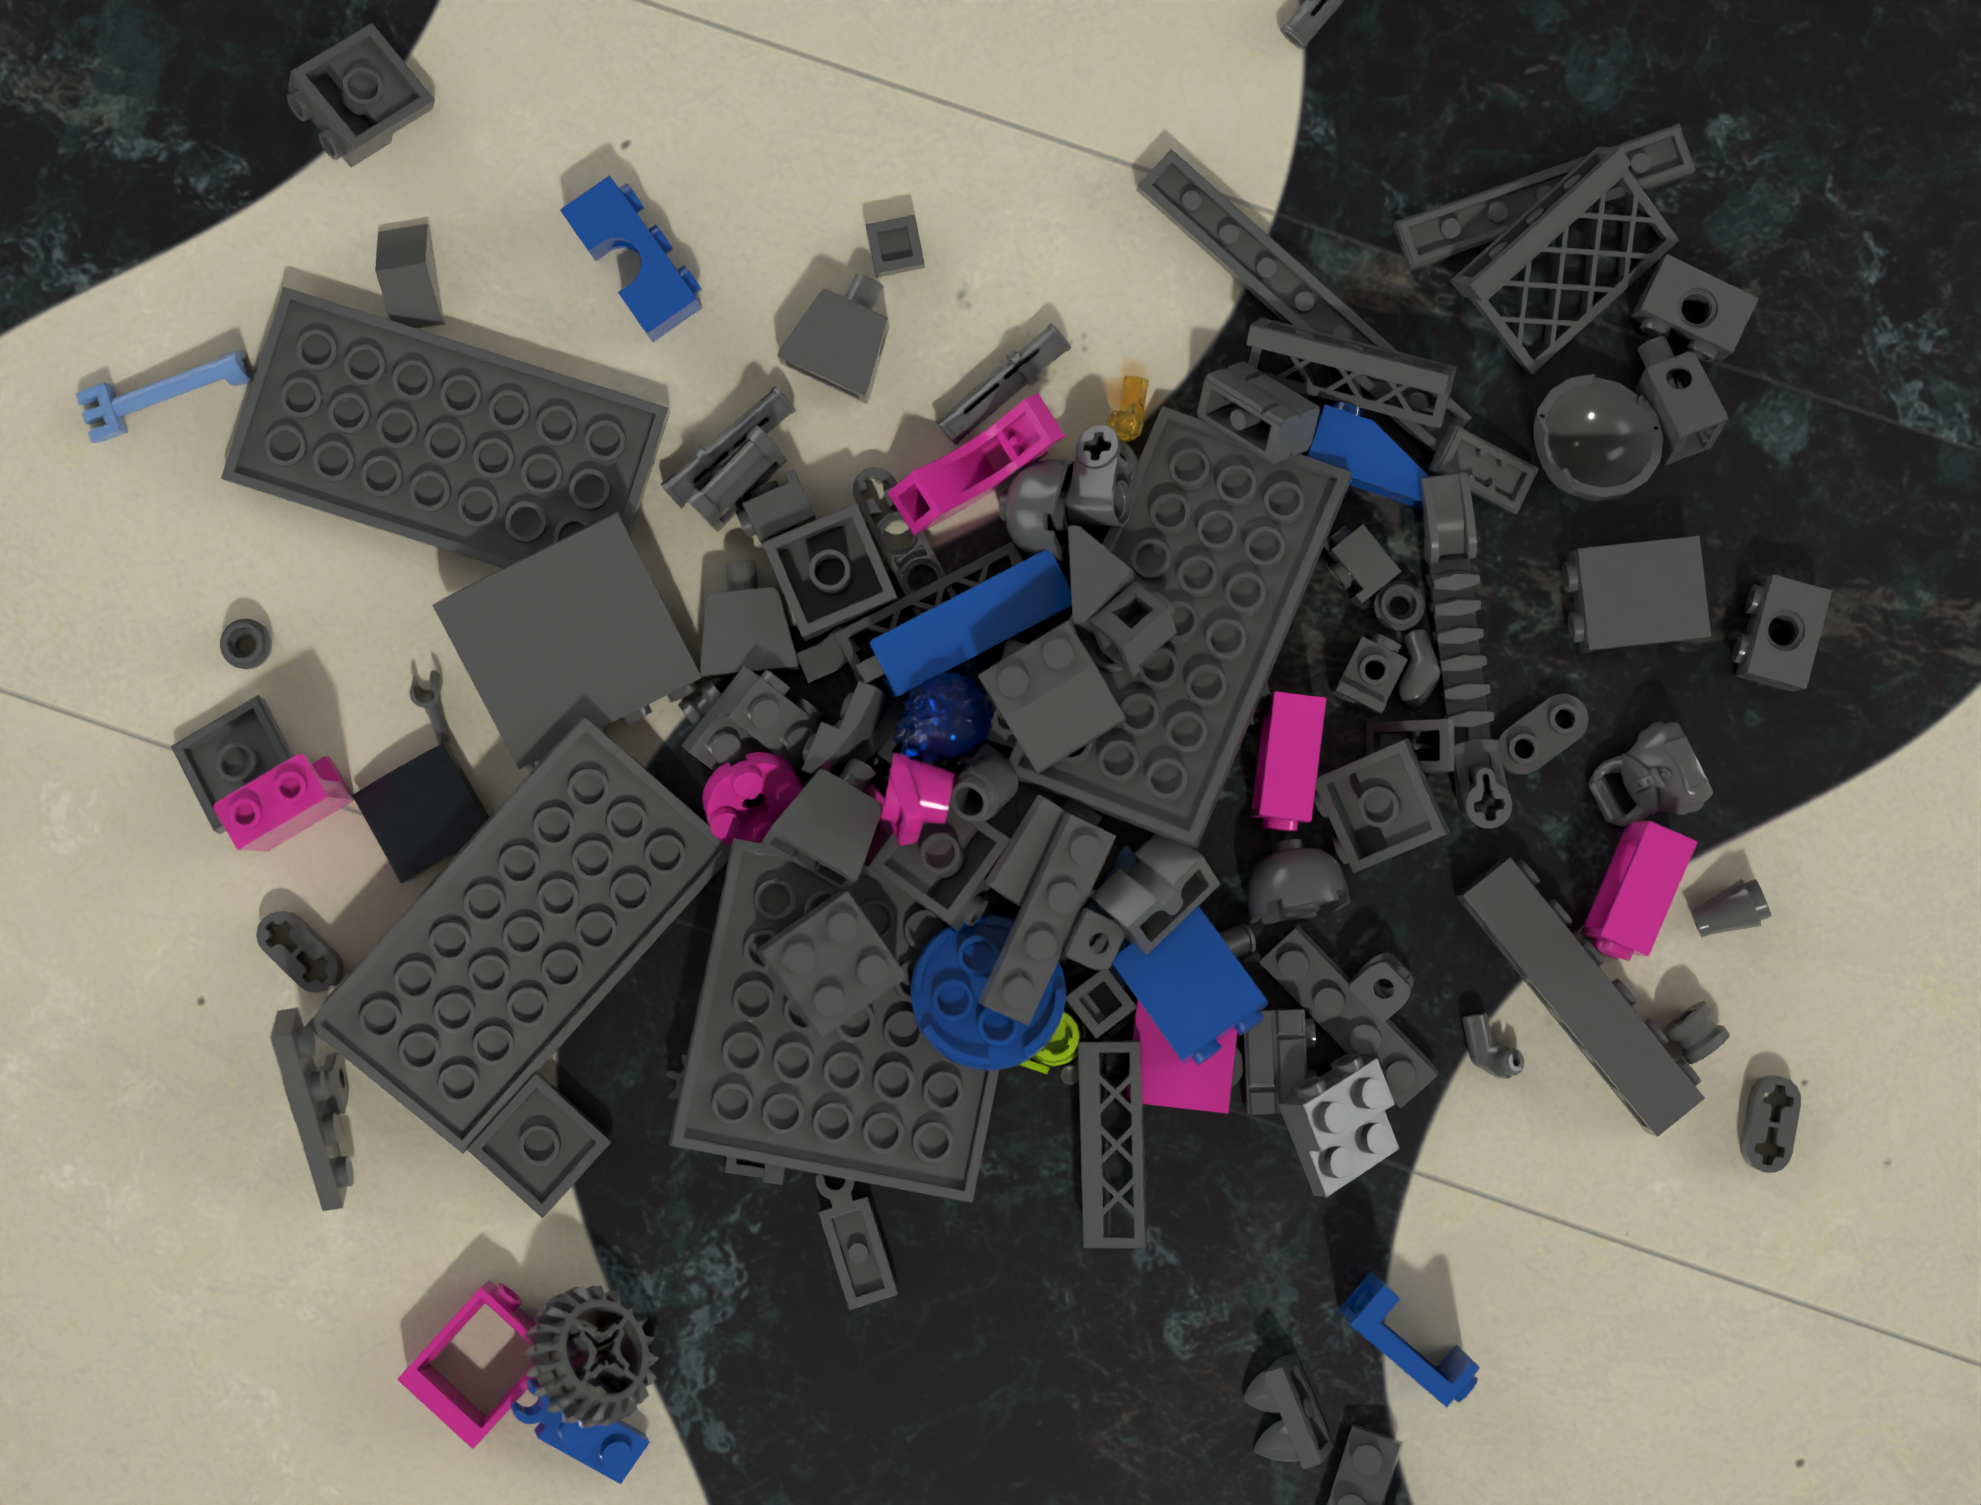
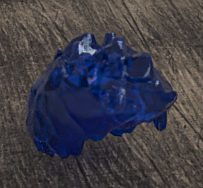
[892,672,994,762]

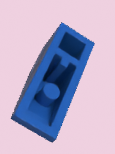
[1305,402,1429,510]

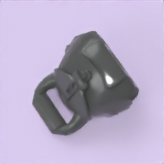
[1588,721,1713,827]

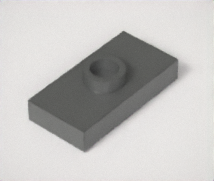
[1428,424,1538,514]

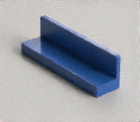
[870,550,1072,697]

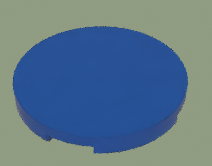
[911,915,1066,1071]

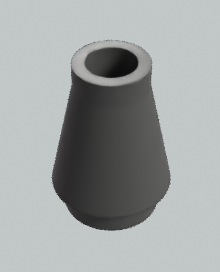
[1690,879,1772,938]

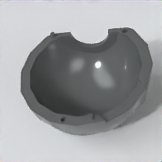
[1534,374,1664,502]

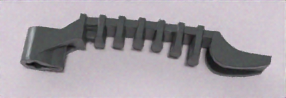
[1420,472,1512,829]

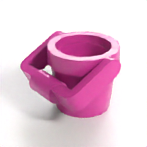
[881,753,954,847]

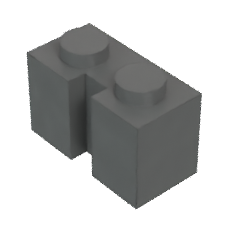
[1091,834,1220,956]

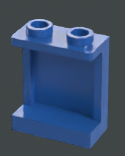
[1112,906,1267,1066]
[1338,1271,1480,1408]

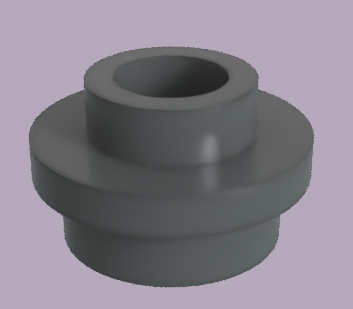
[1373,580,1425,631]
[220,619,272,670]

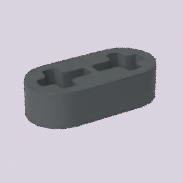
[256,911,344,993]
[1741,1075,1801,1173]

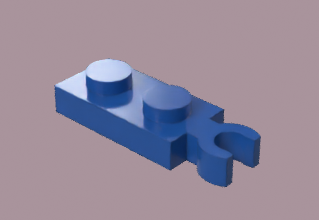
[510,1379,650,1484]

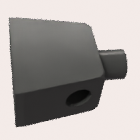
[777,273,889,404]
[1636,336,1729,465]
[700,560,801,679]
[761,759,883,891]

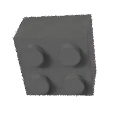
[763,503,898,642]
[755,891,907,1038]

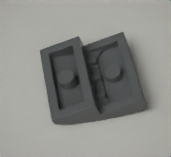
[984,794,1121,908]

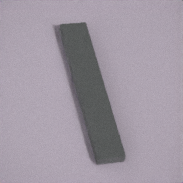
[1393,124,1696,272]

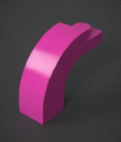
[887,393,1065,535]

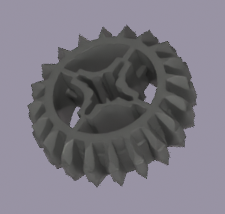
[522,1285,659,1428]

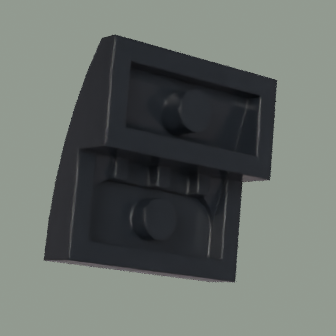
[352,742,490,883]

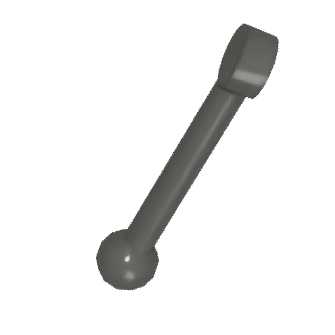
[1060,1010,1135,1085]

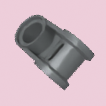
[1066,424,1137,526]

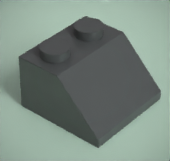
[978,621,1126,774]

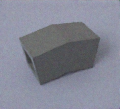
[796,626,862,684]

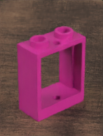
[1250,691,1326,832]
[1580,821,1697,961]
[397,1280,537,1449]

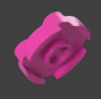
[702,752,804,846]

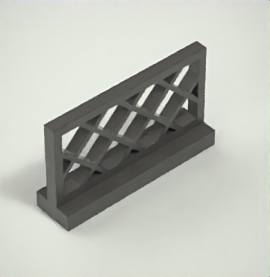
[1450,146,1679,375]

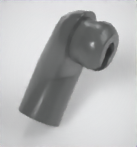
[1398,629,1441,708]
[1462,1013,1524,1079]

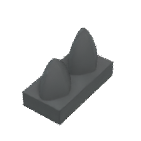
[1243,1352,1334,1469]

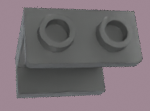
[1562,536,1711,653]

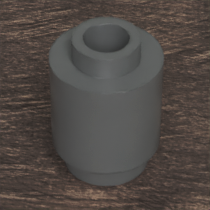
[950,755,1018,821]

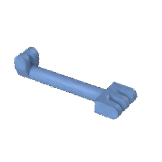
[76,349,253,443]

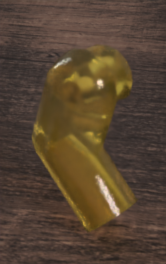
[1107,376,1149,442]

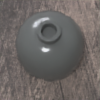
[999,460,1085,562]
[1245,839,1350,924]

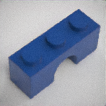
[560,175,702,342]

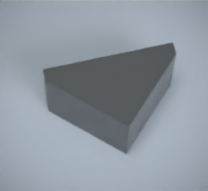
[375,224,445,328]
[1068,525,1137,640]
[1366,719,1454,773]

